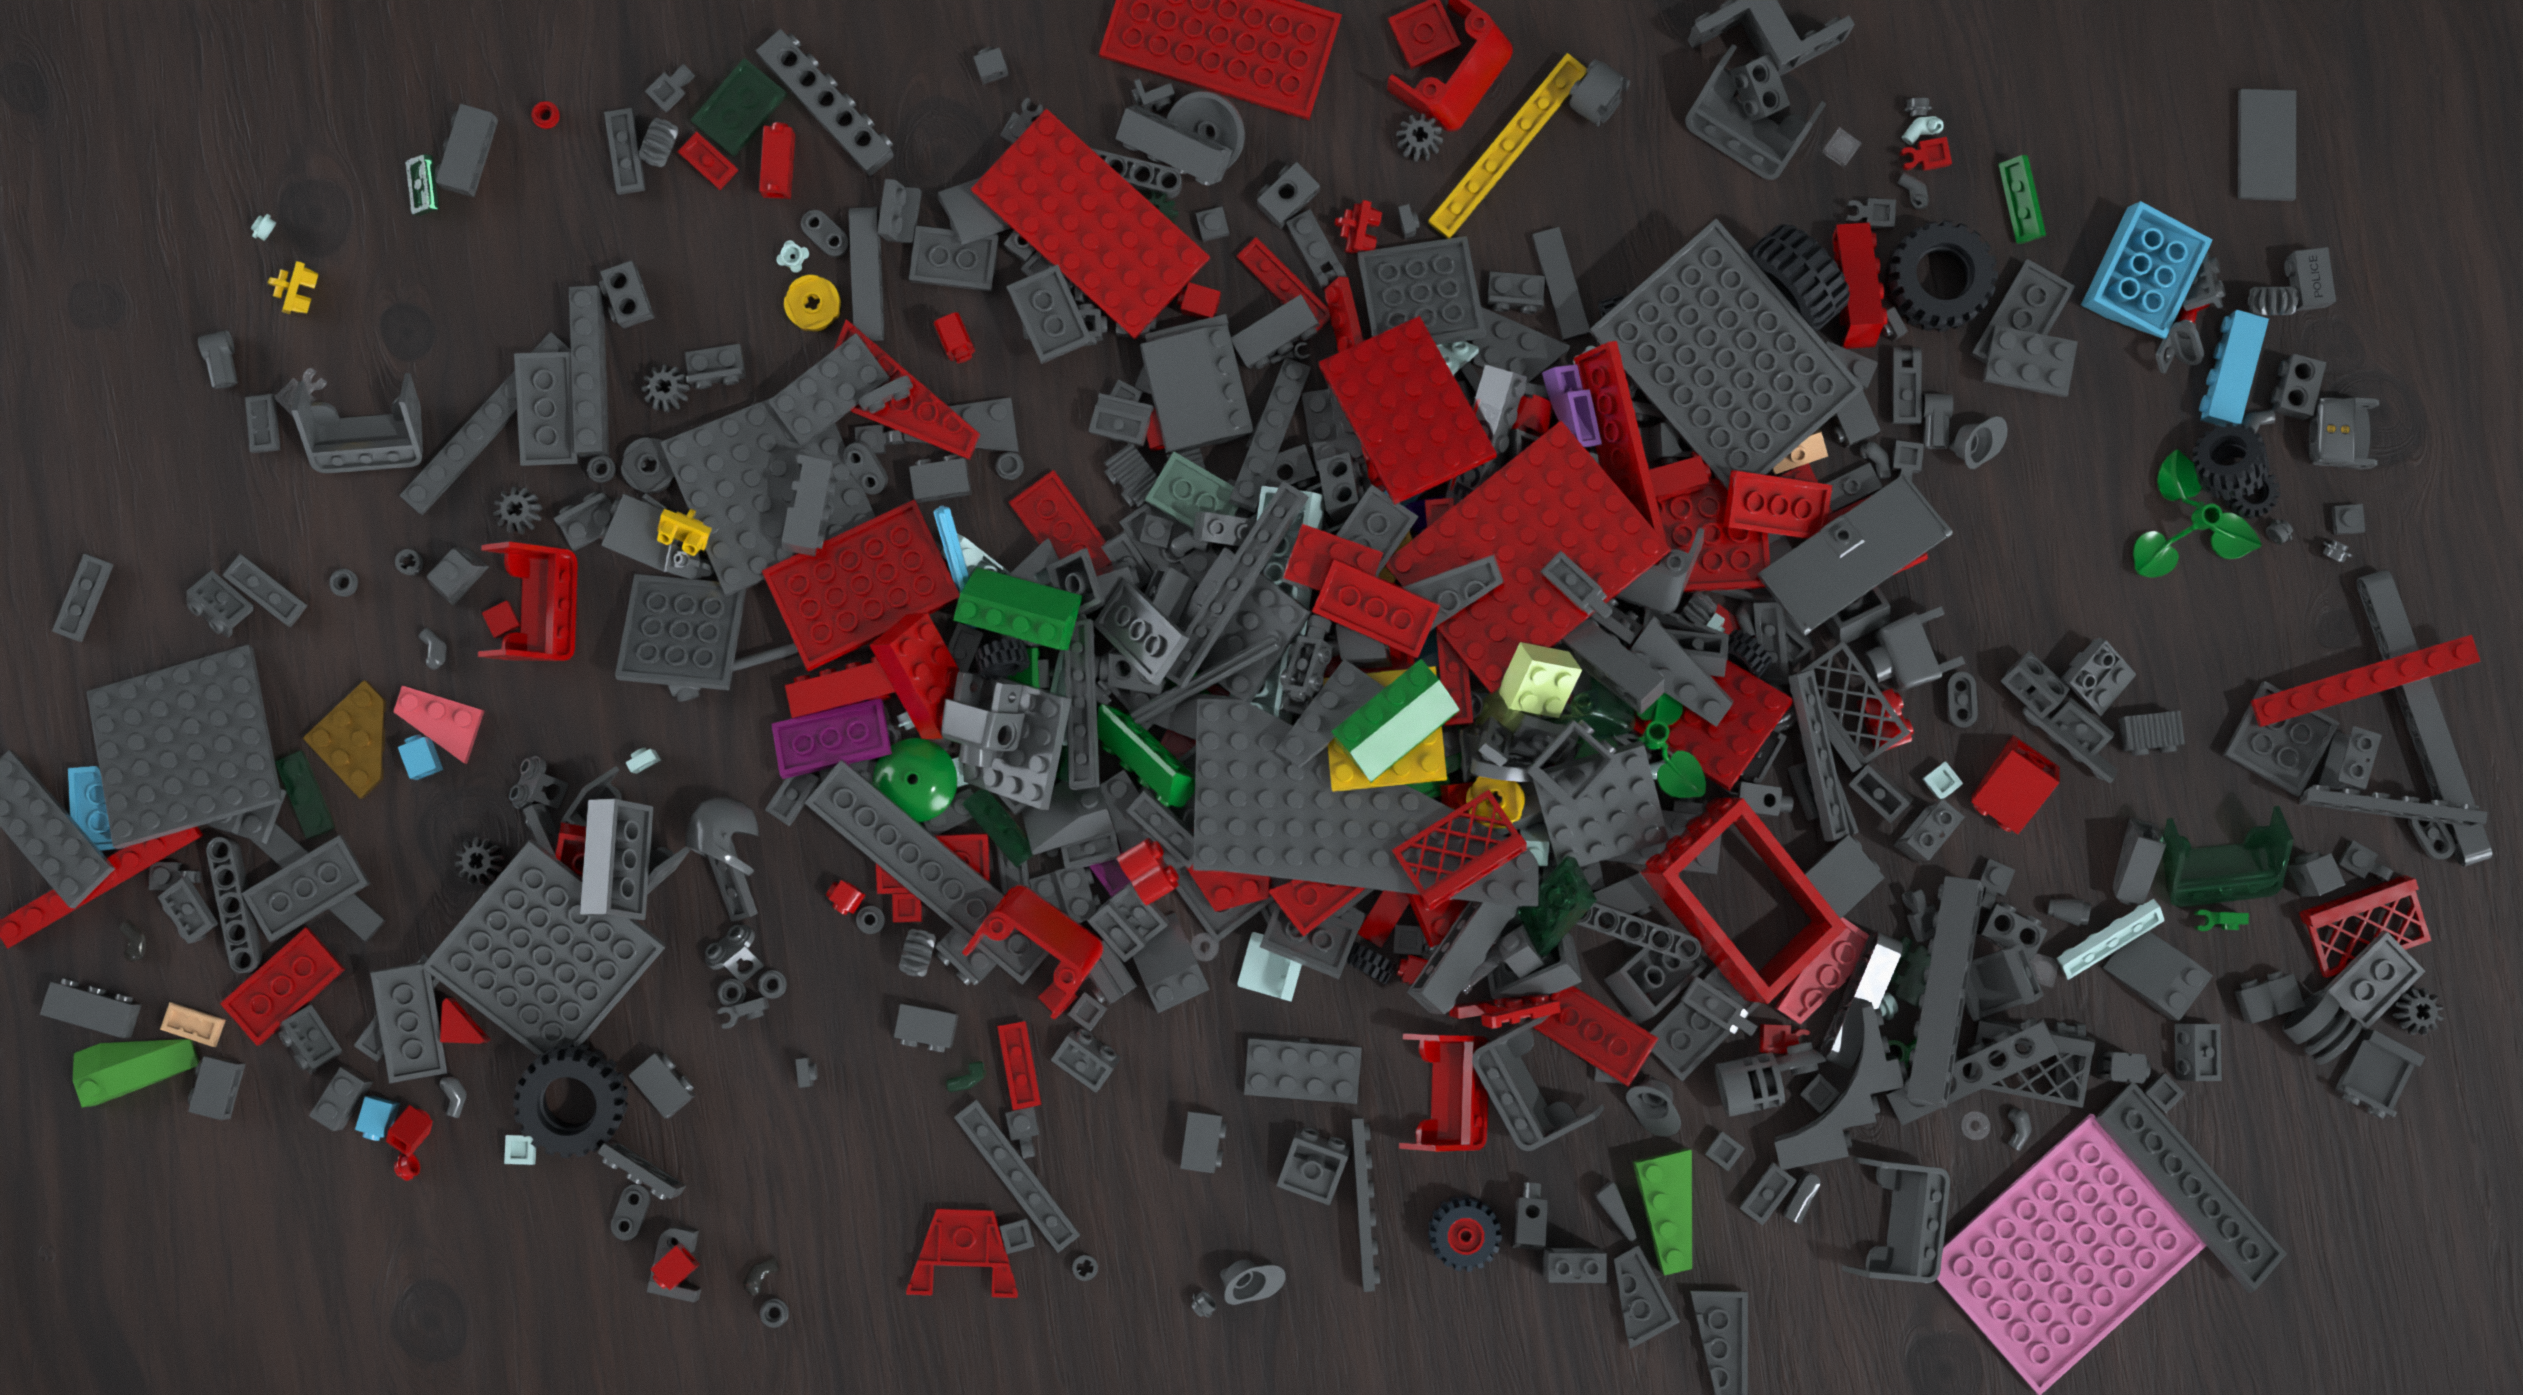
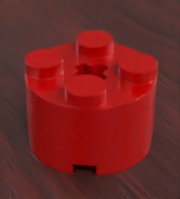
[1511,394,1554,437]

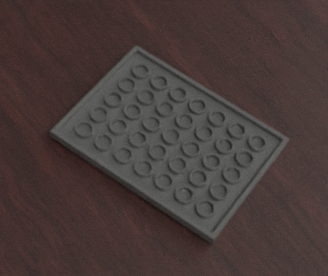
[1588,218,1864,491]

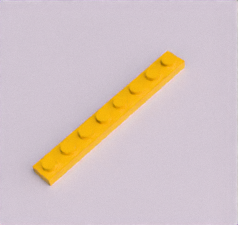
[1428,53,1587,239]

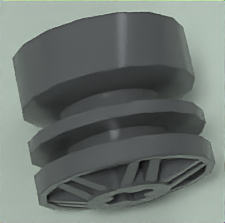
[2282,989,2362,1065]

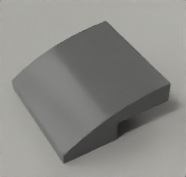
[938,177,1011,245]
[1087,881,1170,962]

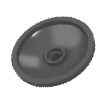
[1167,91,1245,169]

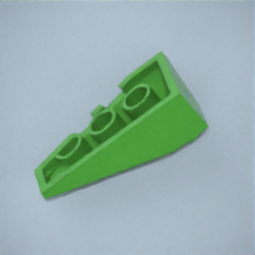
[73,1039,199,1108]

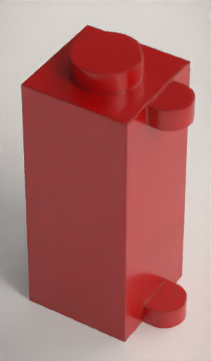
[759,122,796,199]
[1649,451,1711,502]

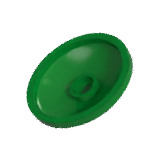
[873,738,958,823]

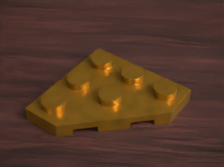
[303,680,386,799]

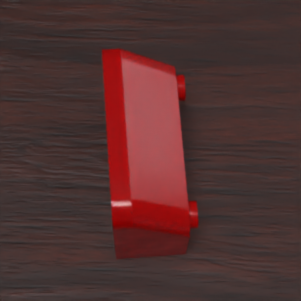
[1387,0,1513,132]
[478,542,578,661]
[962,885,1104,1020]
[1399,1034,1488,1152]

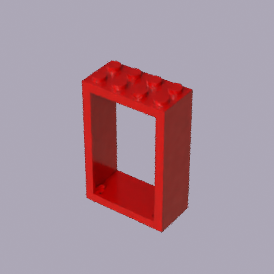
[1640,797,1847,1004]

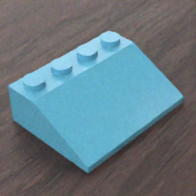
[2081,201,2212,339]

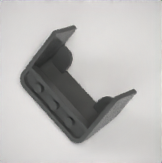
[1685,44,1826,180]
[291,373,423,473]
[1615,528,1704,614]
[560,766,690,895]
[1472,1015,1605,1151]
[1842,1157,1950,1283]

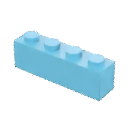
[2199,310,2269,427]

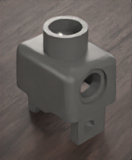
[1864,606,1965,691]
[941,672,1025,767]

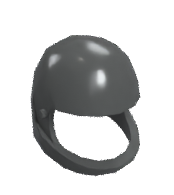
[685,797,759,876]

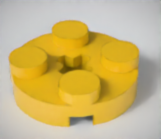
[784,275,841,332]
[1466,776,1525,829]

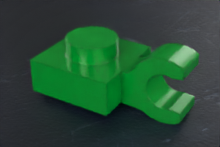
[2195,910,2249,931]

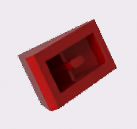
[440,998,491,1044]

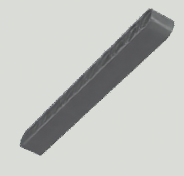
[2357,569,2492,867]

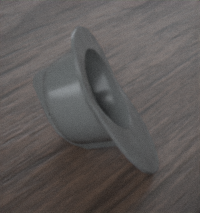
[1949,416,2008,469]
[1626,1074,1681,1136]
[1220,1259,1286,1305]

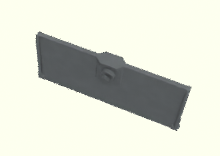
[1757,474,1953,636]

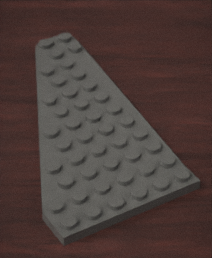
[1193,699,1538,907]

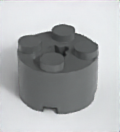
[1569,59,1630,127]

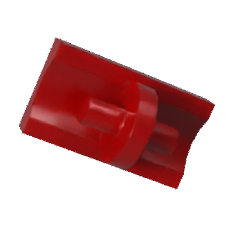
[1334,200,1382,254]

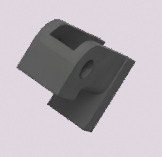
[647,1226,702,1303]

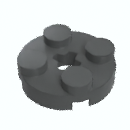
[621,437,675,494]

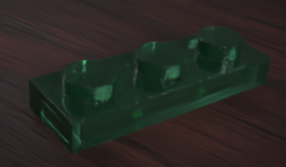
[275,751,336,839]
[962,789,1034,868]

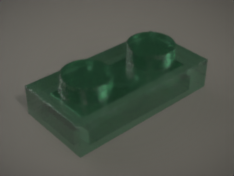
[405,154,439,216]

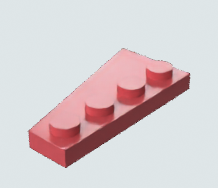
[1775,917,1869,1025]

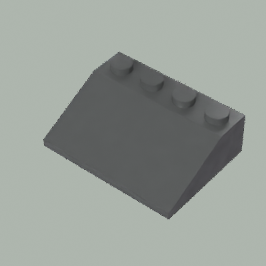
[1140,325,1254,453]

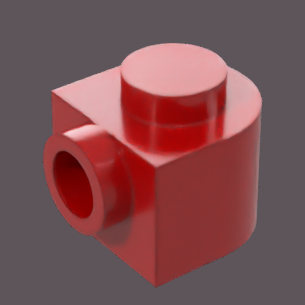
[826,879,866,915]

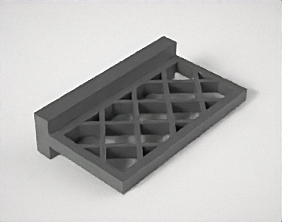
[1787,641,1911,772]
[1969,1017,2095,1108]

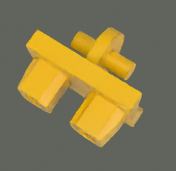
[268,261,318,314]
[657,509,712,556]

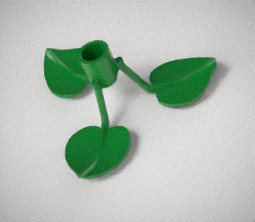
[2133,449,2262,578]
[1574,692,1706,798]

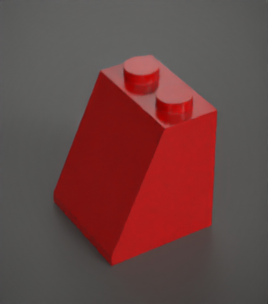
[1971,735,2060,834]

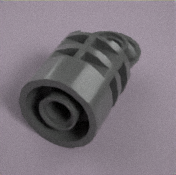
[1715,1042,1826,1117]

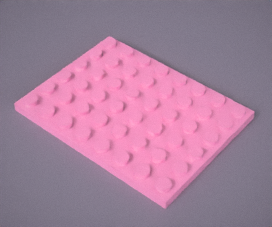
[1936,1114,2207,1395]

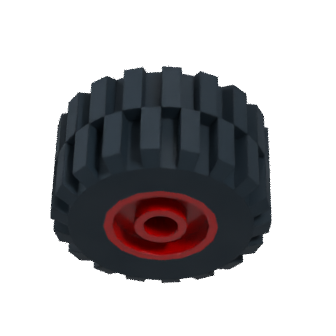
[1428,1195,1502,1272]

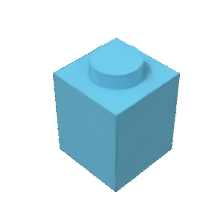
[398,735,443,780]
[355,1096,400,1141]

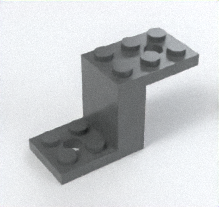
[1688,0,1855,76]

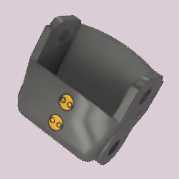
[2309,398,2379,470]

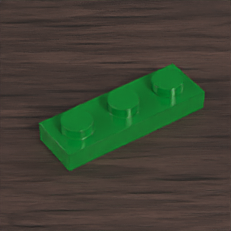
[1998,155,2046,244]

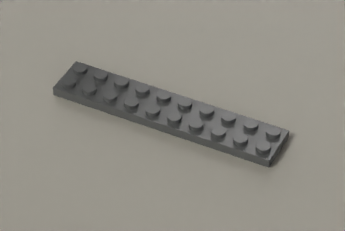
[805,759,1049,985]

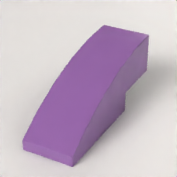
[1542,364,1601,447]

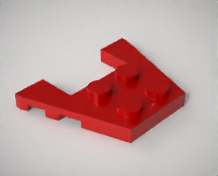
[1185,829,1272,912]
[1449,995,1560,1029]
[906,1208,1018,1298]

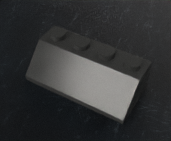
[580,799,653,920]

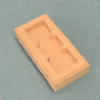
[1773,429,1828,474]
[160,1002,226,1047]

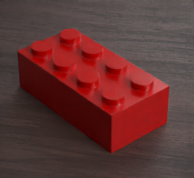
[869,613,960,739]

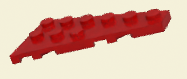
[833,319,980,460]

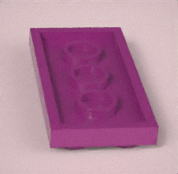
[772,699,892,779]

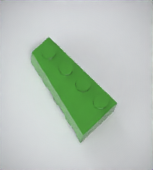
[1632,1148,1692,1276]

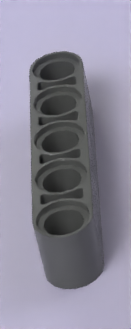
[1091,148,1182,198]
[849,207,884,341]
[206,837,263,973]
[1564,898,1701,961]
[1820,931,1903,1069]

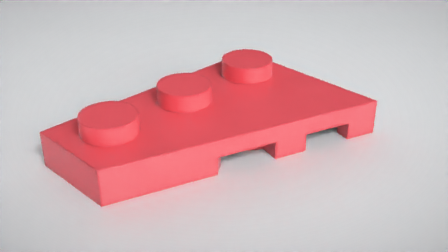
[393,685,484,764]

